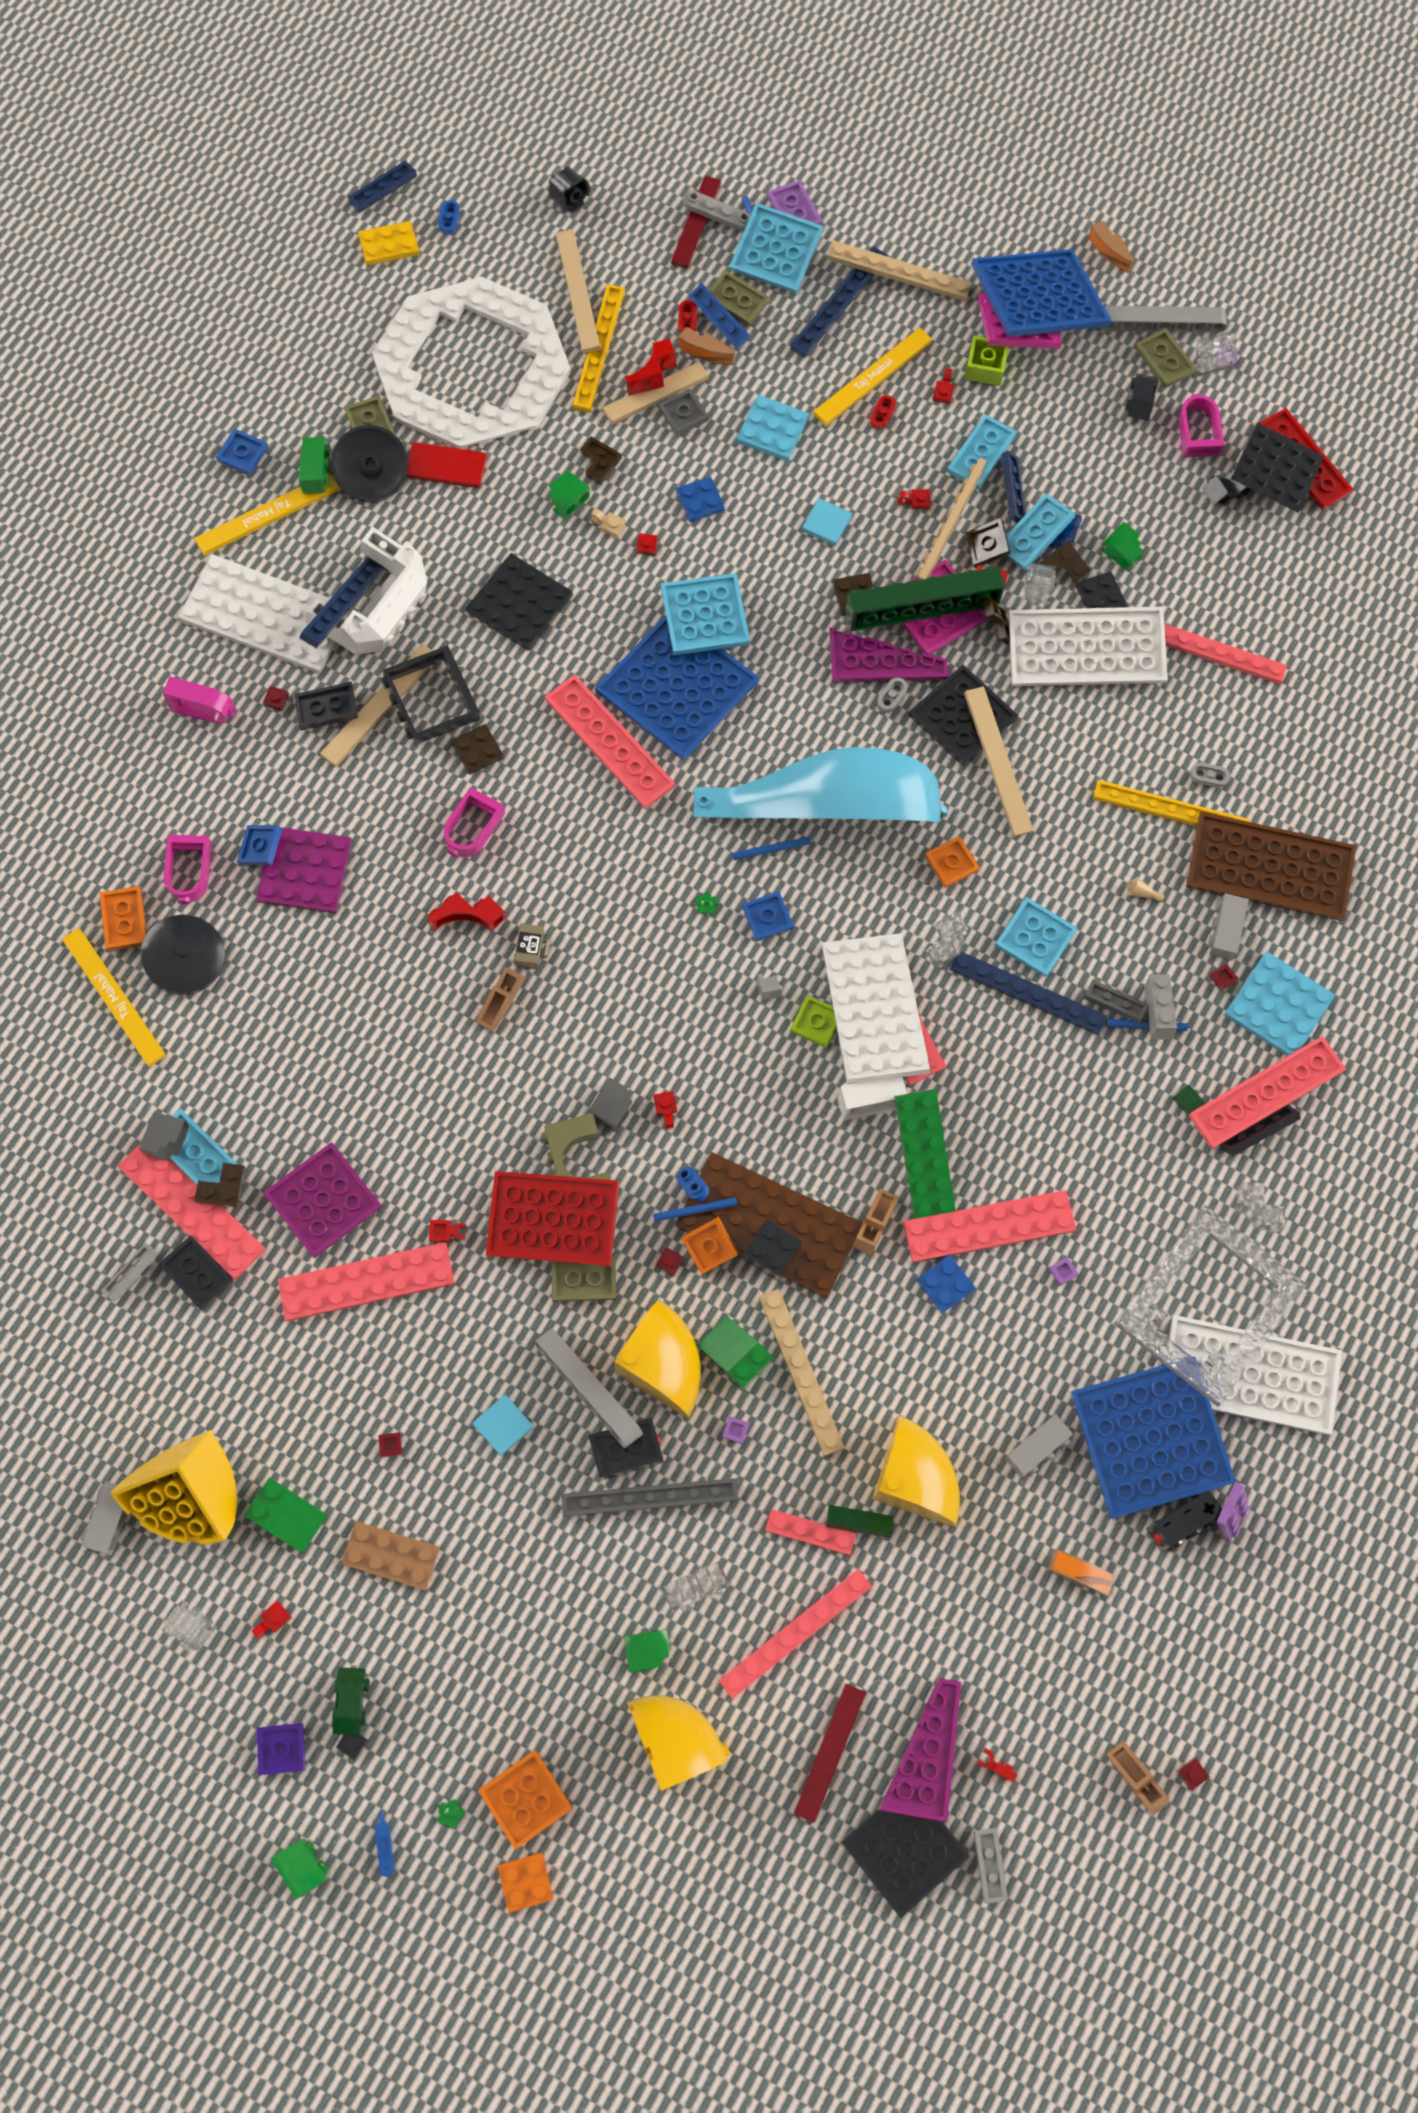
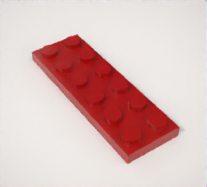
[1259,408,1354,511]

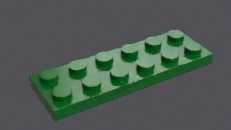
[894,1089,956,1219]

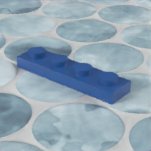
[689,282,751,350]

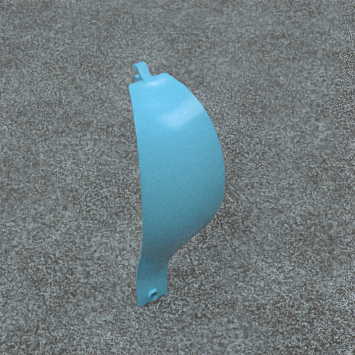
[694,747,947,822]

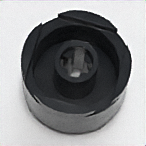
[548,166,590,213]

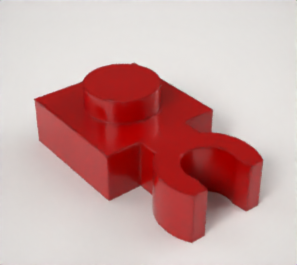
[429,1220,466,1243]

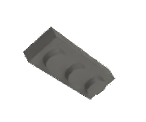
[1084,979,1149,1024]

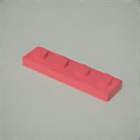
[765,1509,856,1556]

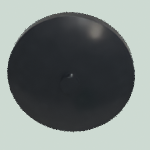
[332,425,409,503]
[141,915,225,995]

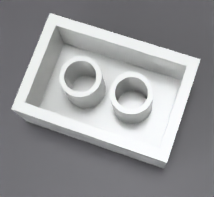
[837,1077,907,1121]

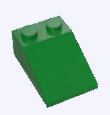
[697,1316,773,1391]
[244,1477,328,1553]
[270,1838,330,1899]

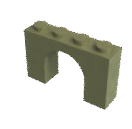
[541,1113,611,1180]

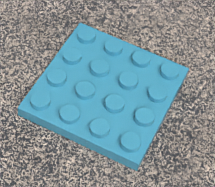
[729,203,824,294]
[661,573,750,655]
[1224,951,1336,1056]

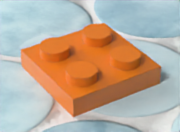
[925,836,980,888]
[681,1217,739,1274]
[497,1852,554,1913]

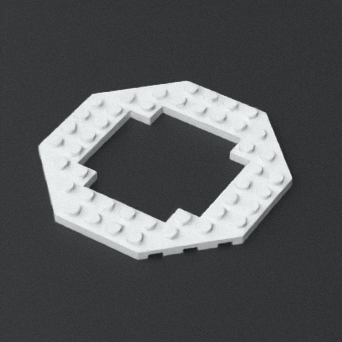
[372,277,571,449]

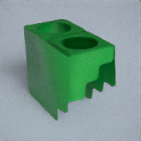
[549,470,590,520]
[1101,522,1143,572]
[624,1629,671,1673]

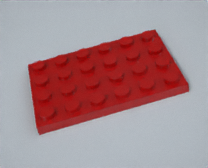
[485,1171,620,1266]

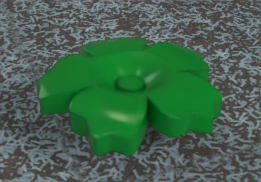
[695,891,719,915]
[437,1799,465,1829]

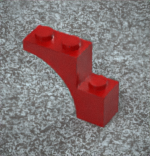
[625,338,677,396]
[427,892,506,932]

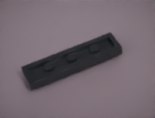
[1220,1105,1301,1157]

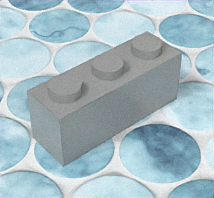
[1207,893,1249,960]
[1144,974,1177,1040]
[1004,1414,1073,1478]
[81,1481,127,1556]

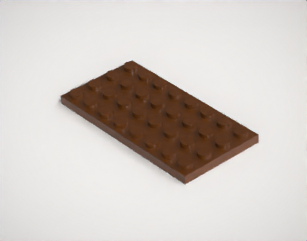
[1186,812,1357,921]
[675,1152,863,1299]

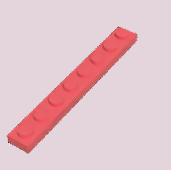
[1164,623,1287,685]
[719,1569,872,1699]

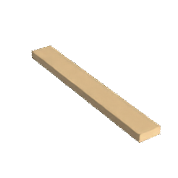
[556,229,601,354]
[320,644,432,767]
[964,686,1033,837]

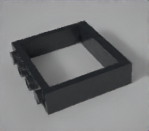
[381,645,480,745]

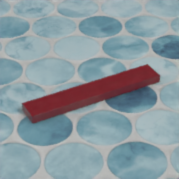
[671,175,722,269]
[793,1683,867,1823]

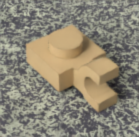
[591,508,626,539]

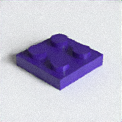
[257,1723,306,1775]

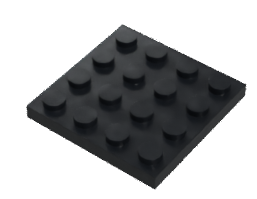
[1231,422,1324,513]
[466,553,573,651]
[908,664,1019,767]
[841,1808,970,1918]

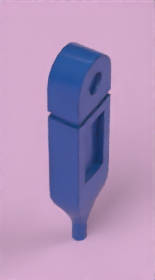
[375,1810,395,1877]

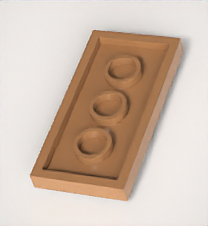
[341,1521,440,1591]

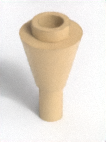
[1127,877,1164,902]

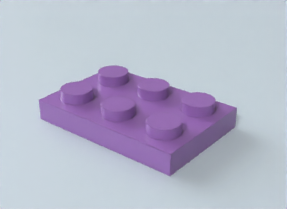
[767,180,823,226]
[1217,1482,1250,1543]

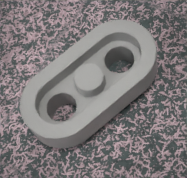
[877,678,908,713]
[1190,762,1230,788]

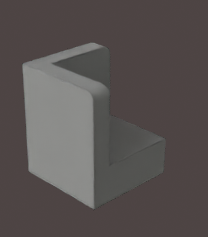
[757,974,783,1001]

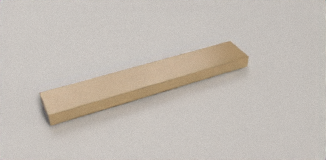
[603,361,709,425]

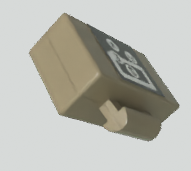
[513,923,551,969]

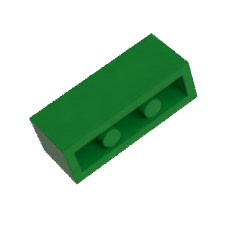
[299,436,332,494]

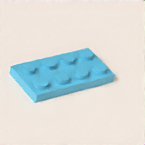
[947,414,1017,490]
[1005,493,1075,571]
[170,1109,237,1184]

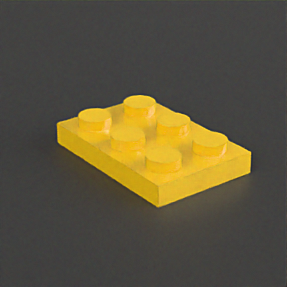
[358,221,420,266]

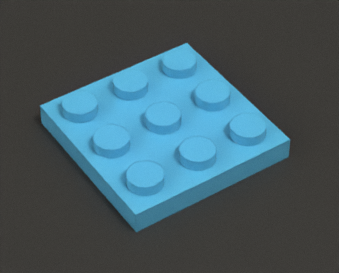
[736,395,809,462]
[995,897,1078,978]

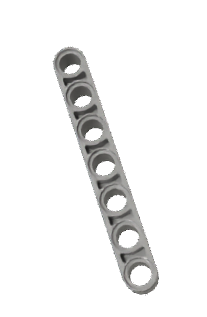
[1102,306,1227,333]
[534,1328,643,1448]

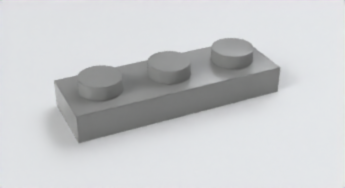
[101,1243,159,1302]
[973,1828,1008,1904]

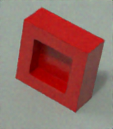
[637,533,658,556]

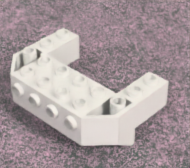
[306,527,427,655]

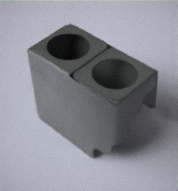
[588,1078,633,1132]
[139,1112,189,1160]

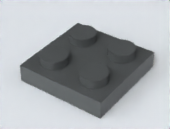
[658,388,709,436]

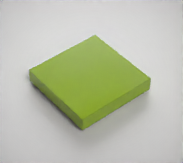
[790,995,837,1049]

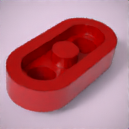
[678,300,697,333]
[870,395,896,430]

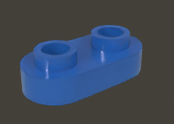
[438,200,460,235]
[677,1167,709,1202]

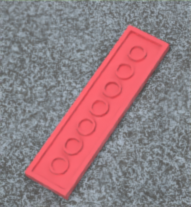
[545,674,676,810]
[1188,1036,1346,1150]
[117,1143,266,1280]
[903,1190,1076,1263]
[278,1242,455,1322]

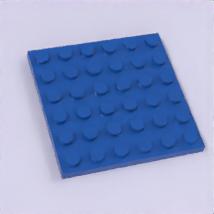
[971,249,1112,337]
[595,616,760,761]
[1070,1356,1236,1519]

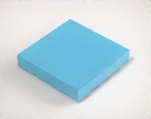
[802,498,853,546]
[472,1394,534,1456]

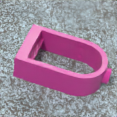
[1178,394,1225,458]
[163,676,236,724]
[444,787,505,858]
[164,835,212,905]

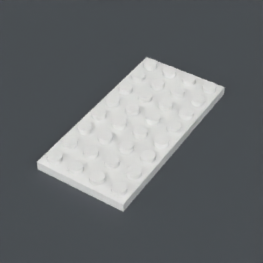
[178,554,353,674]
[1008,607,1168,686]
[822,933,930,1083]
[1165,1315,1342,1436]

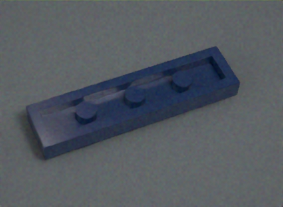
[348,160,417,213]
[1002,450,1026,523]

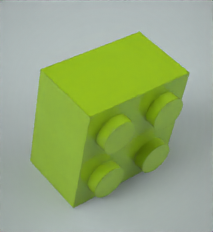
[965,335,1009,386]

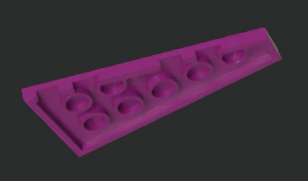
[829,627,949,682]
[878,1678,962,1823]

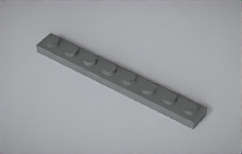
[561,1478,738,1517]

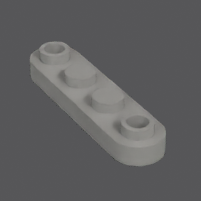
[683,191,751,231]

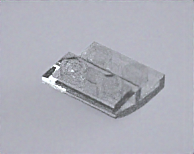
[1196,331,1235,376]

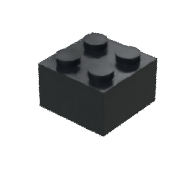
[743,1219,803,1281]

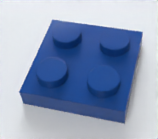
[216,428,268,476]
[676,476,725,523]
[237,825,283,865]
[742,891,794,942]
[916,1255,976,1314]

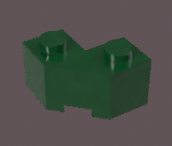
[332,1667,370,1735]

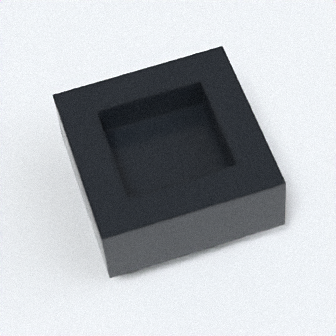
[335,1735,368,1760]

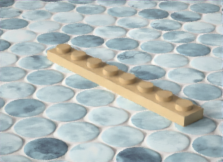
[827,240,971,302]
[915,458,987,580]
[759,1289,845,1457]

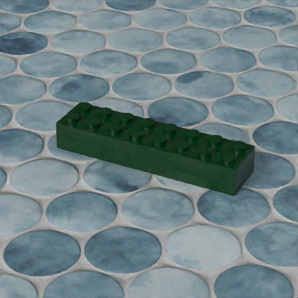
[845,567,1005,632]

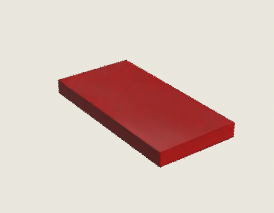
[407,442,487,488]

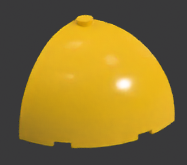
[614,1299,701,1419]
[872,1415,960,1528]
[110,1430,237,1545]
[627,1695,730,1791]

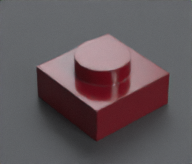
[263,686,289,711]
[1209,963,1239,992]
[656,1247,684,1277]
[378,1432,403,1458]
[1177,1758,1210,1791]

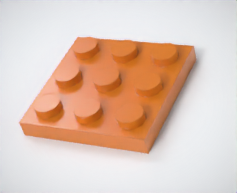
[478,1749,573,1850]

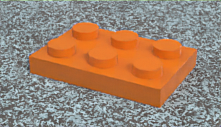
[99,886,147,951]

